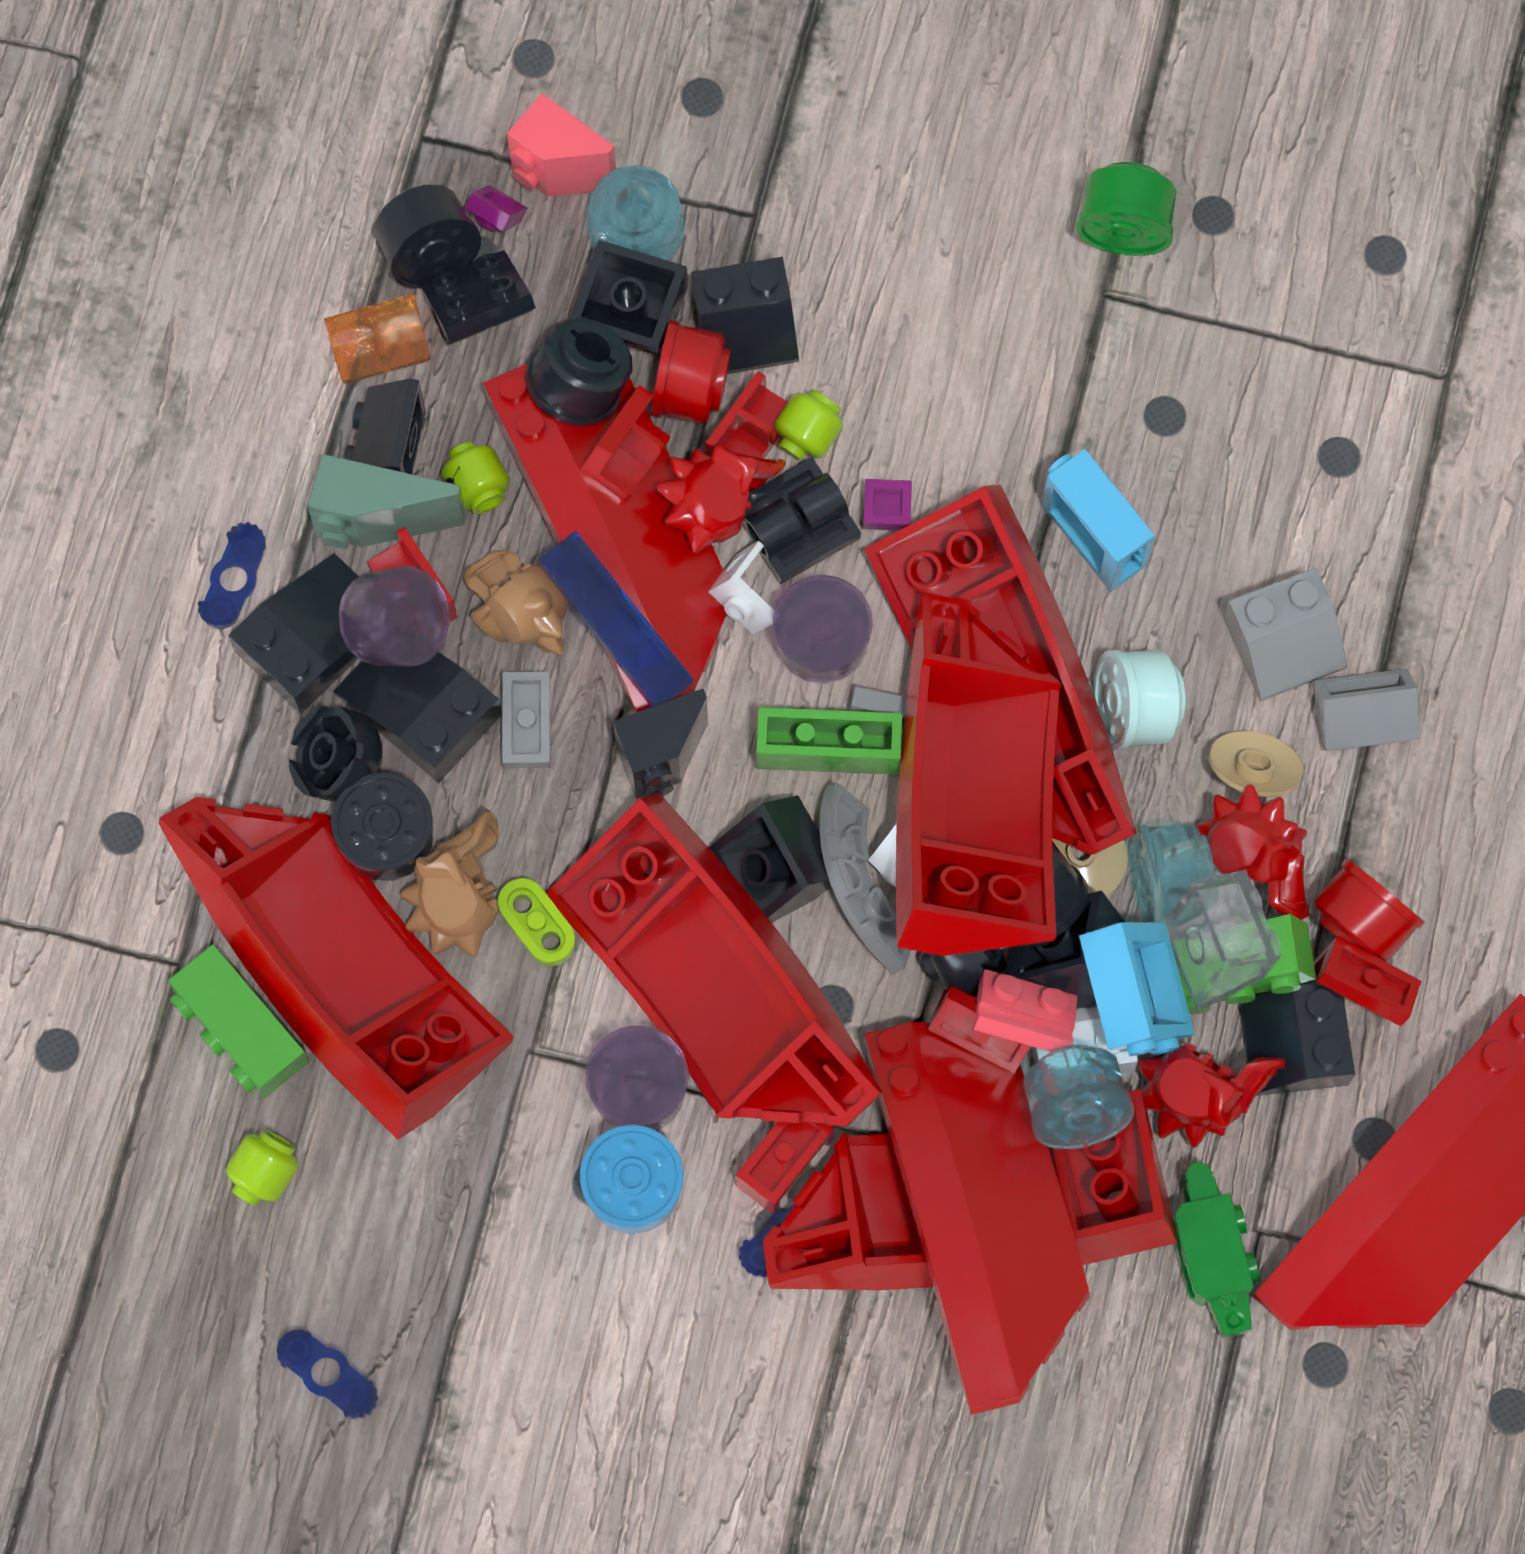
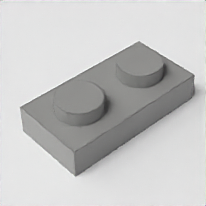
[502,671,551,768]

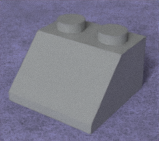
[1223,568,1348,701]

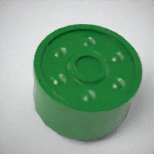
[1076,162,1177,256]

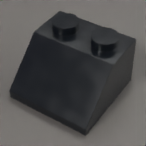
[570,240,688,353]
[691,256,799,374]
[344,378,426,475]
[613,689,708,799]
[709,795,832,923]
[1005,890,1125,1009]
[1239,982,1355,1096]

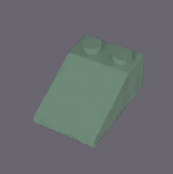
[307,454,466,549]

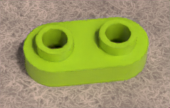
[498,878,575,967]

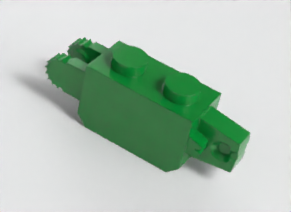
[1173,1161,1259,1338]

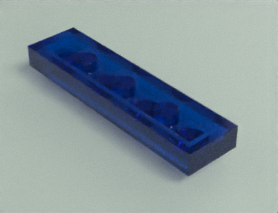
[537,531,695,707]

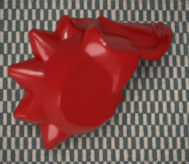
[657,444,786,553]
[1194,784,1309,920]
[1137,1044,1286,1148]

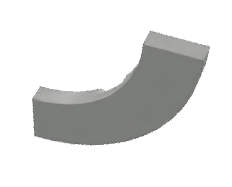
[820,782,911,974]

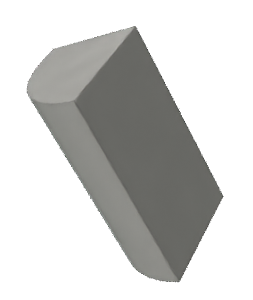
[1314,668,1420,751]

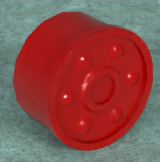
[651,320,731,424]
[1314,857,1425,962]

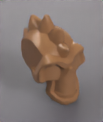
[464,550,567,655]
[400,811,499,957]

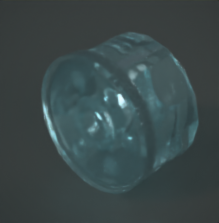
[588,165,684,261]
[1132,821,1215,922]
[1023,1045,1135,1149]

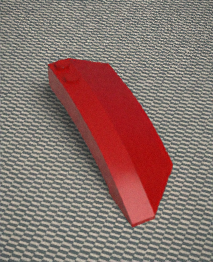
[483,364,728,713]
[864,485,1137,855]
[895,592,1062,956]
[546,793,883,1126]
[158,797,514,1140]
[1252,993,1525,1329]
[864,1022,1090,1415]
[763,1089,1177,1290]

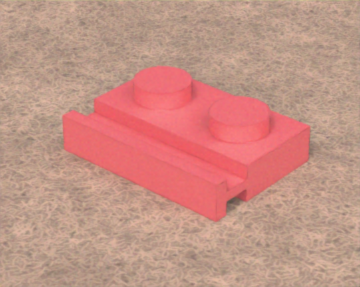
[974,969,1077,1056]

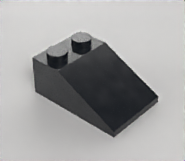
[228,553,401,715]
[333,623,502,783]

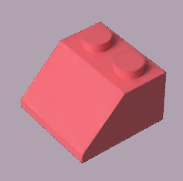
[507,93,617,197]

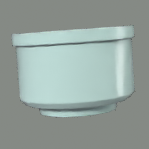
[1093,650,1186,750]

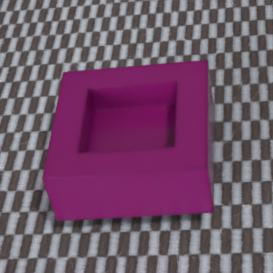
[465,185,528,231]
[863,479,912,531]

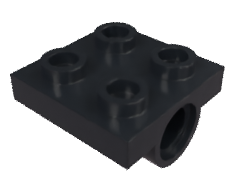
[419,250,536,346]
[742,457,861,584]

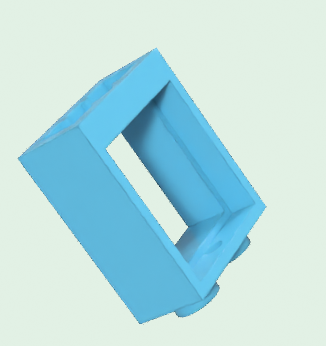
[1042,449,1155,592]
[1079,922,1195,1056]

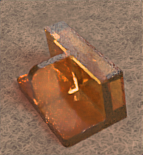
[324,294,431,384]

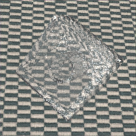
[1164,870,1281,1010]

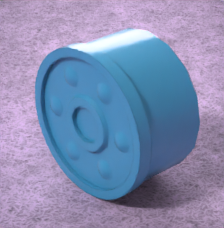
[580,1125,683,1234]

